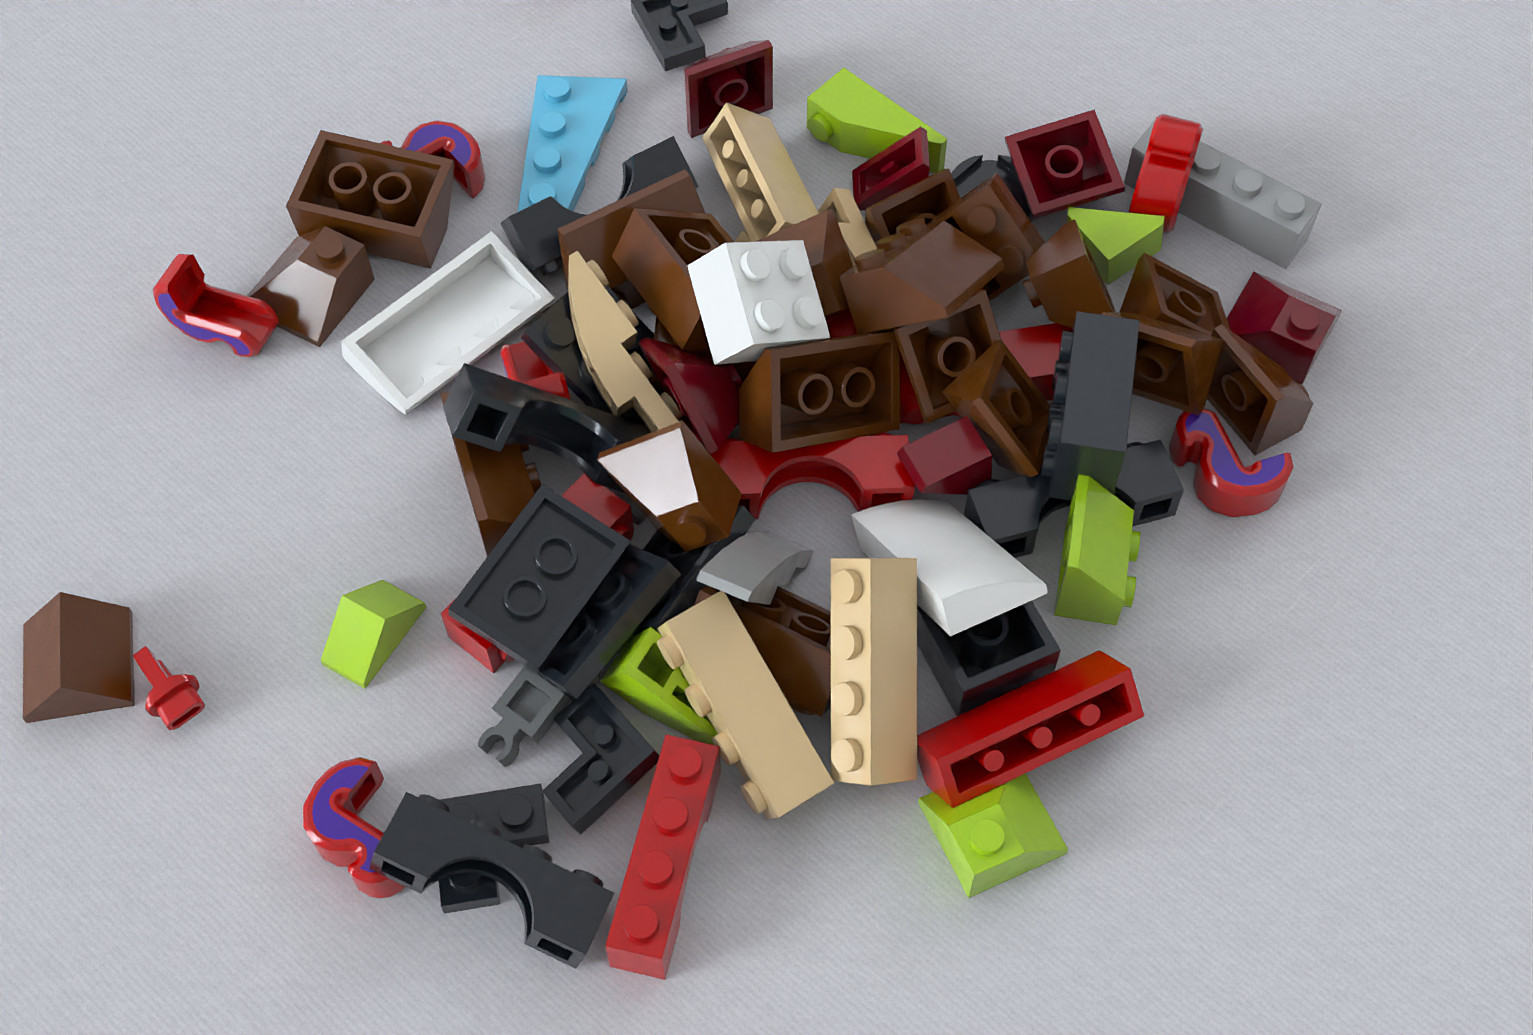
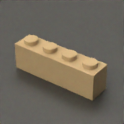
[702,103,819,242]
[831,558,917,786]
[657,591,835,819]

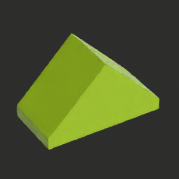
[1067,207,1164,285]
[320,579,426,689]

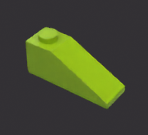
[806,67,947,173]
[600,627,717,745]

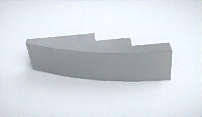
[696,531,813,604]

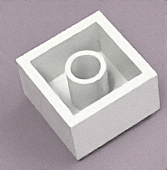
[688,240,830,365]

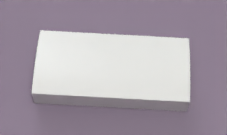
[341,231,555,415]
[851,499,1048,636]

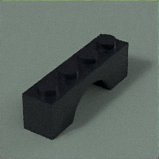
[500,136,699,276]
[443,363,651,493]
[964,439,1184,558]
[369,792,614,969]

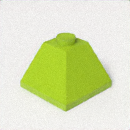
[918,773,1068,898]

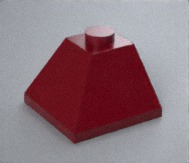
[684,40,773,138]
[1005,109,1125,219]
[1227,271,1342,384]
[638,337,743,454]

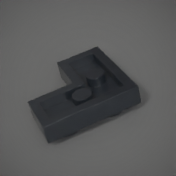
[630,0,728,71]
[542,684,659,834]
[438,783,550,914]

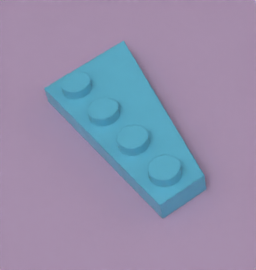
[518,75,628,212]

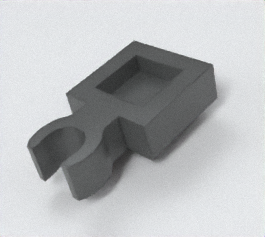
[478,666,571,767]

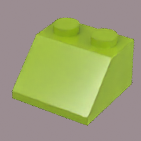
[1054,474,1141,625]

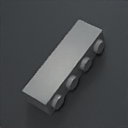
[1124,120,1322,269]

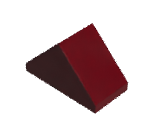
[852,126,930,211]
[897,416,992,495]

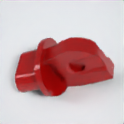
[132,646,205,730]

